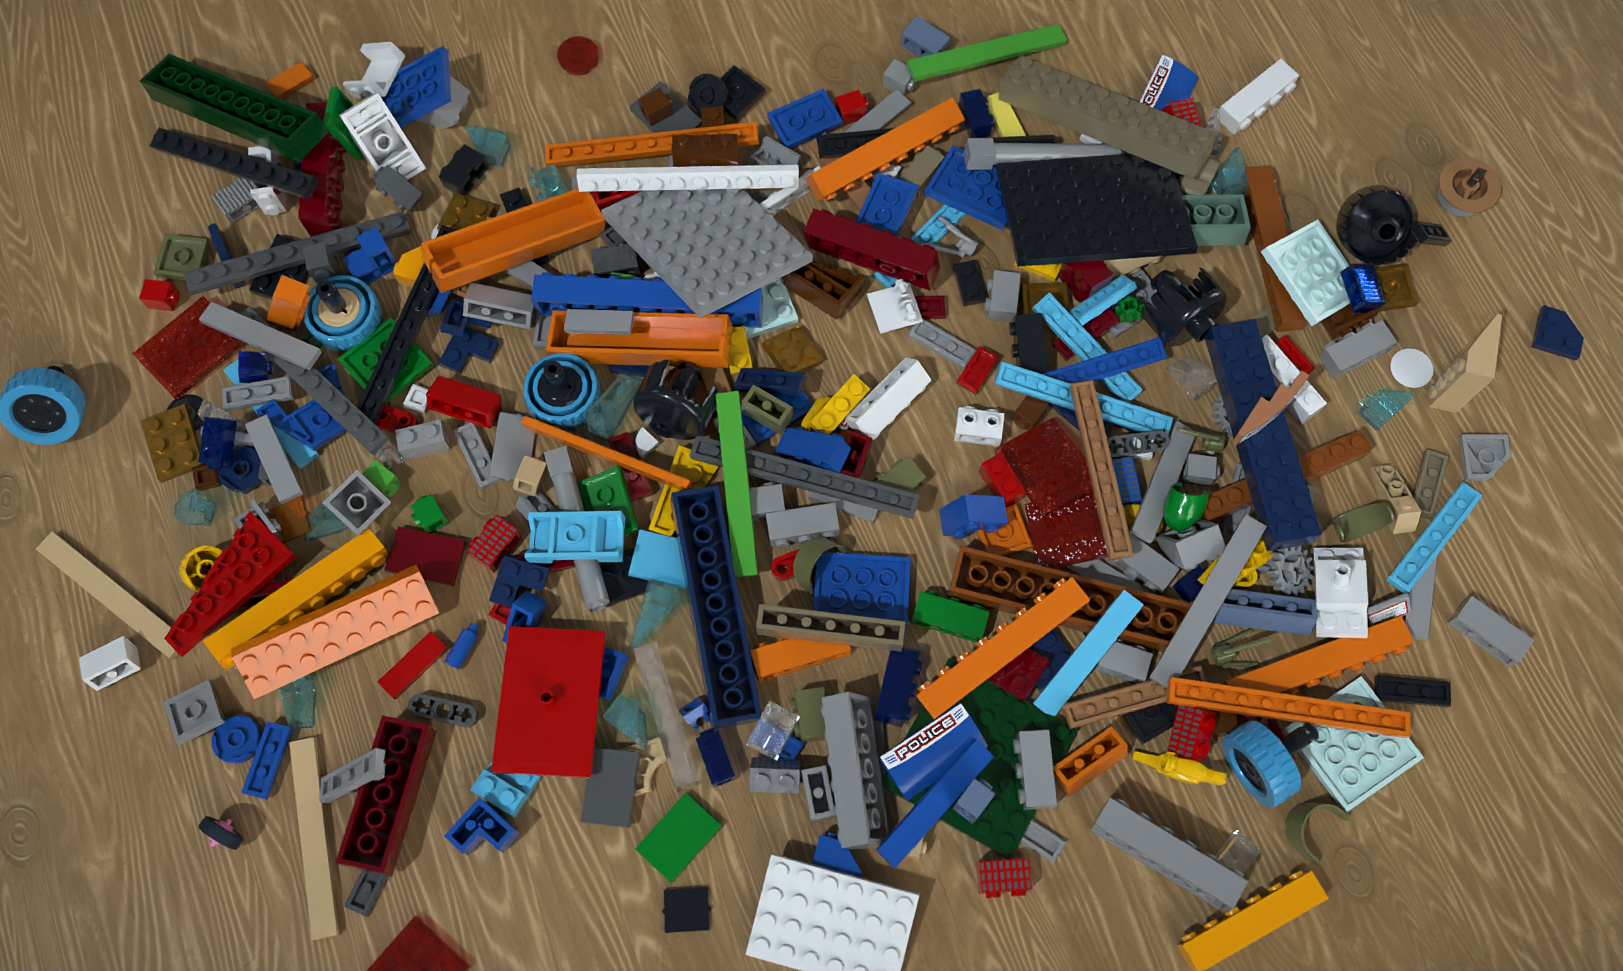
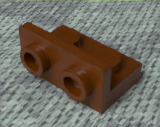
[1320,298,1377,340]

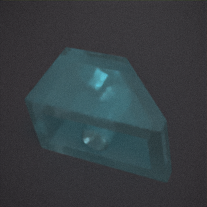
[1212,148,1249,195]
[1357,390,1415,431]
[174,489,216,526]
[302,503,348,541]
[279,673,316,729]
[602,693,648,750]

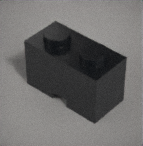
[439,144,489,196]

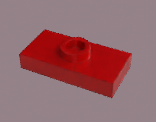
[1274,334,1315,374]
[956,346,999,395]

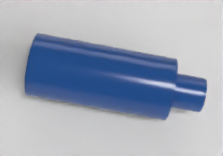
[444,622,479,670]

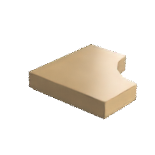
[619,736,668,797]

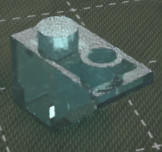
[465,125,511,168]

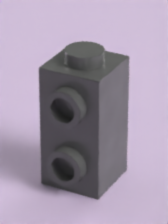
[374,165,424,212]

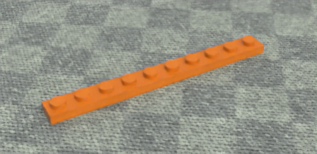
[545,122,759,168]
[1167,677,1411,738]

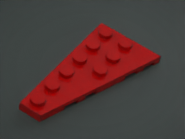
[164,511,297,657]

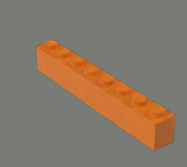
[805,97,965,202]
[916,577,1090,719]
[1222,616,1414,695]

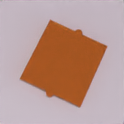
[269,496,312,544]

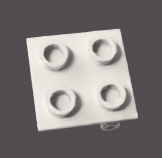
[867,279,923,334]

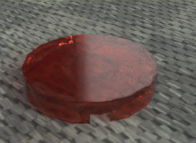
[557,36,599,76]

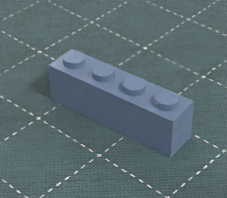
[1213,589,1318,636]

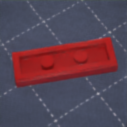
[377,631,448,700]

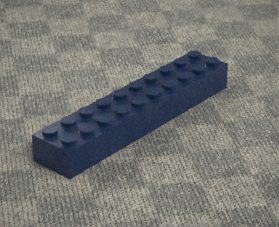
[1205,319,1322,552]
[670,485,762,730]

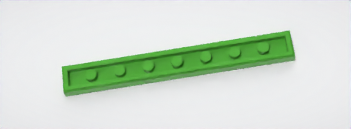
[906,24,1067,82]
[716,391,758,578]

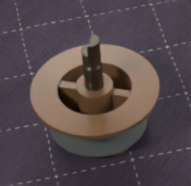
[1437,157,1501,216]

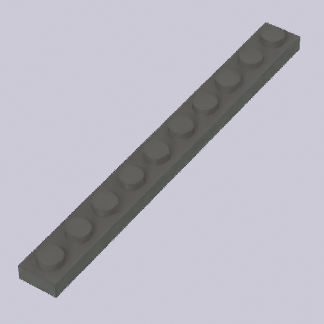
[184,211,411,295]
[241,306,390,455]
[689,436,920,519]

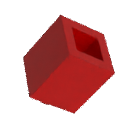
[835,89,869,126]
[139,279,180,311]

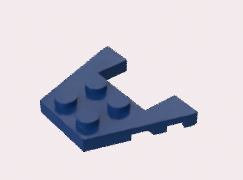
[256,362,347,451]

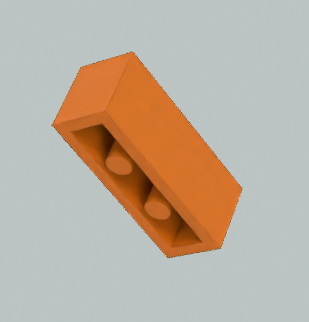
[1053,726,1128,797]

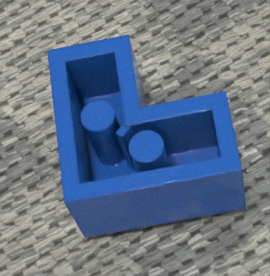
[343,227,396,285]
[939,494,1008,539]
[444,797,521,855]

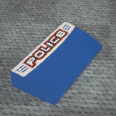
[1139,54,1198,111]
[879,703,988,802]

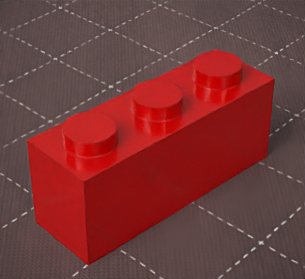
[426,375,502,429]

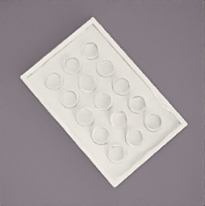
[746,853,919,971]

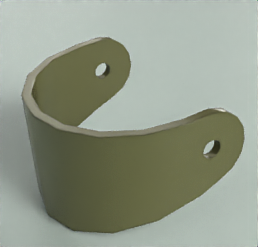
[1331,503,1394,543]
[793,536,847,594]
[1285,802,1350,865]

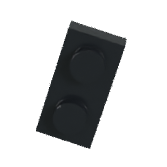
[953,260,985,307]

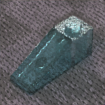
[586,373,642,439]
[629,579,681,649]

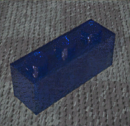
[874,648,922,727]

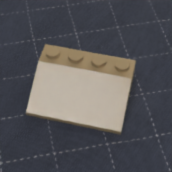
[1427,314,1502,413]

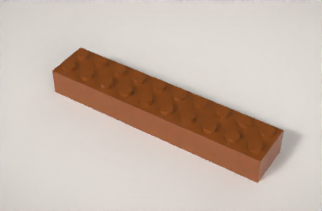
[948,546,1192,652]

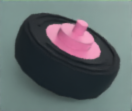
[198,816,244,850]

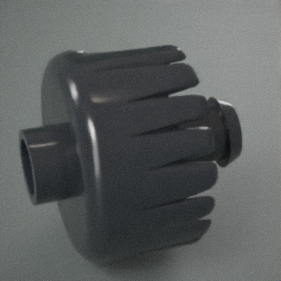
[1336,185,1418,265]
[1142,268,1227,347]
[633,360,718,440]

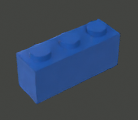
[775,427,851,472]

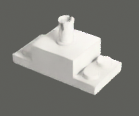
[339,92,426,180]
[1313,548,1368,638]

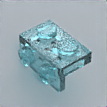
[527,164,568,202]

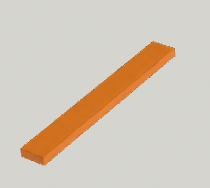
[521,416,694,491]

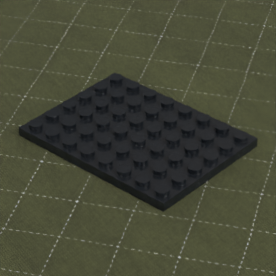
[996,154,1198,267]

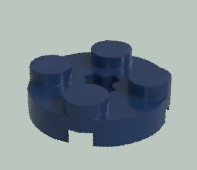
[218,447,262,494]

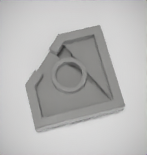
[1458,434,1511,481]

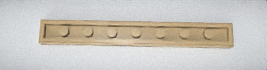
[36,531,178,660]
[289,737,340,941]

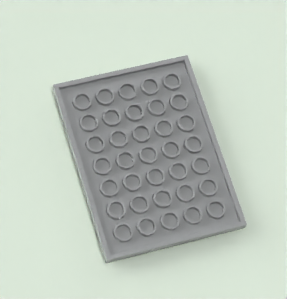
[601,189,813,318]

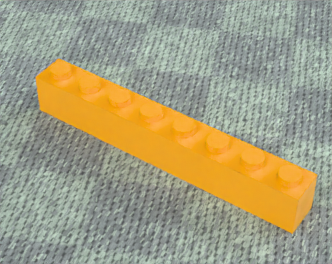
[203,528,389,671]

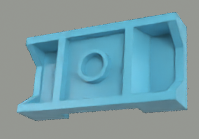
[524,511,625,563]
[470,762,541,818]

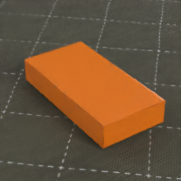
[266,61,314,99]

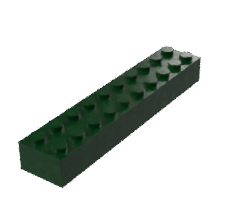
[139,54,328,162]

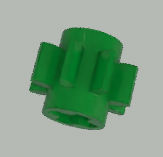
[1115,295,1144,325]

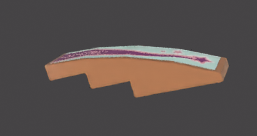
[1232,371,1310,445]

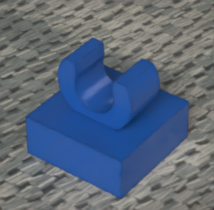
[679,697,710,729]

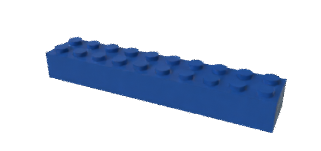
[531,272,764,328]

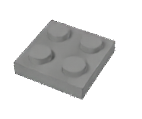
[164,680,226,745]

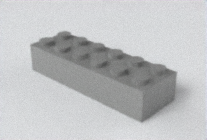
[821,692,889,849]
[1089,798,1248,913]

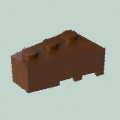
[672,133,739,167]
[783,261,865,320]

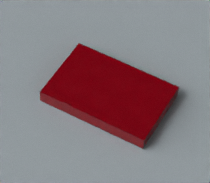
[384,526,467,587]

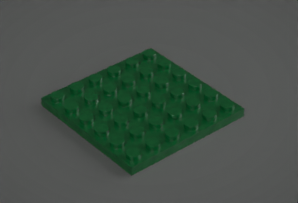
[881,658,1078,859]

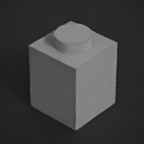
[883,59,917,96]
[1182,454,1220,486]

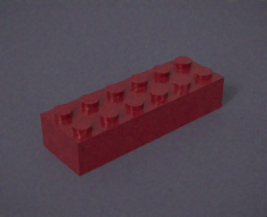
[298,102,346,237]
[803,208,940,291]
[335,715,436,877]

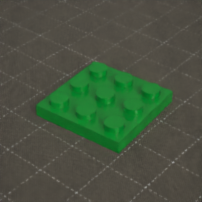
[338,318,434,404]

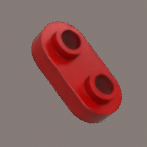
[376,406,418,433]
[771,549,817,581]

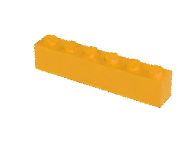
[1177,870,1329,971]

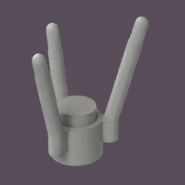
[921,216,978,258]

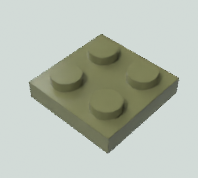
[153,234,210,280]

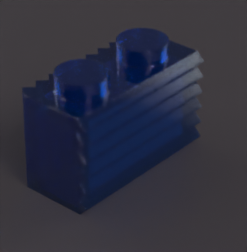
[1340,264,1387,313]

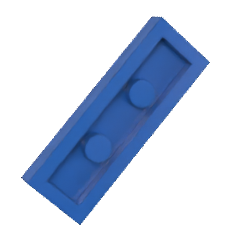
[241,721,293,800]

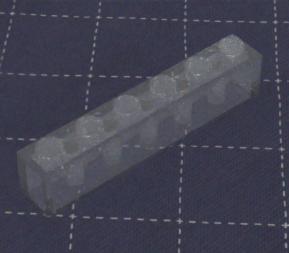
[633,642,701,792]

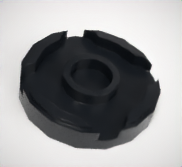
[688,74,728,116]

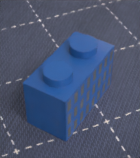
[1112,457,1142,506]

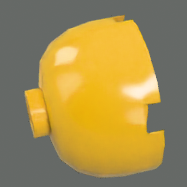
[179,545,222,592]

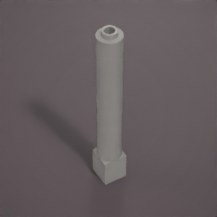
[963,138,1124,170]
[544,446,609,611]

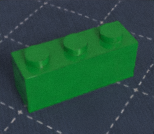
[911,590,989,643]

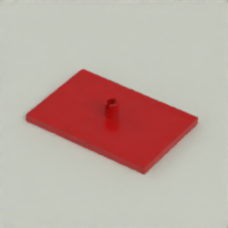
[491,626,606,778]

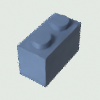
[901,16,950,57]
[953,778,995,824]

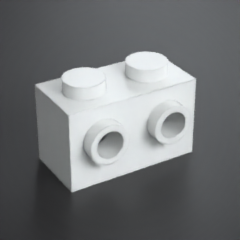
[954,406,1004,447]
[79,636,141,691]

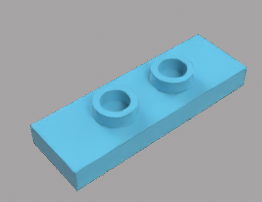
[1069,275,1137,325]

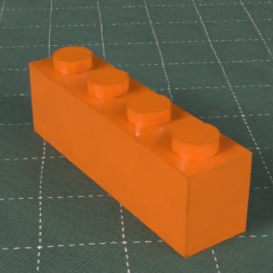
[266,275,311,332]
[750,637,851,682]

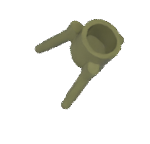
[1177,427,1224,457]
[1211,628,1272,669]

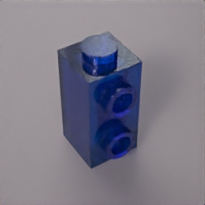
[959,89,994,138]
[198,417,237,470]
[696,729,736,788]

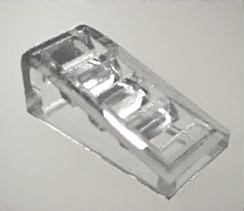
[1206,106,1222,155]
[197,399,248,433]

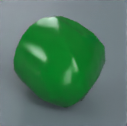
[1163,482,1209,532]

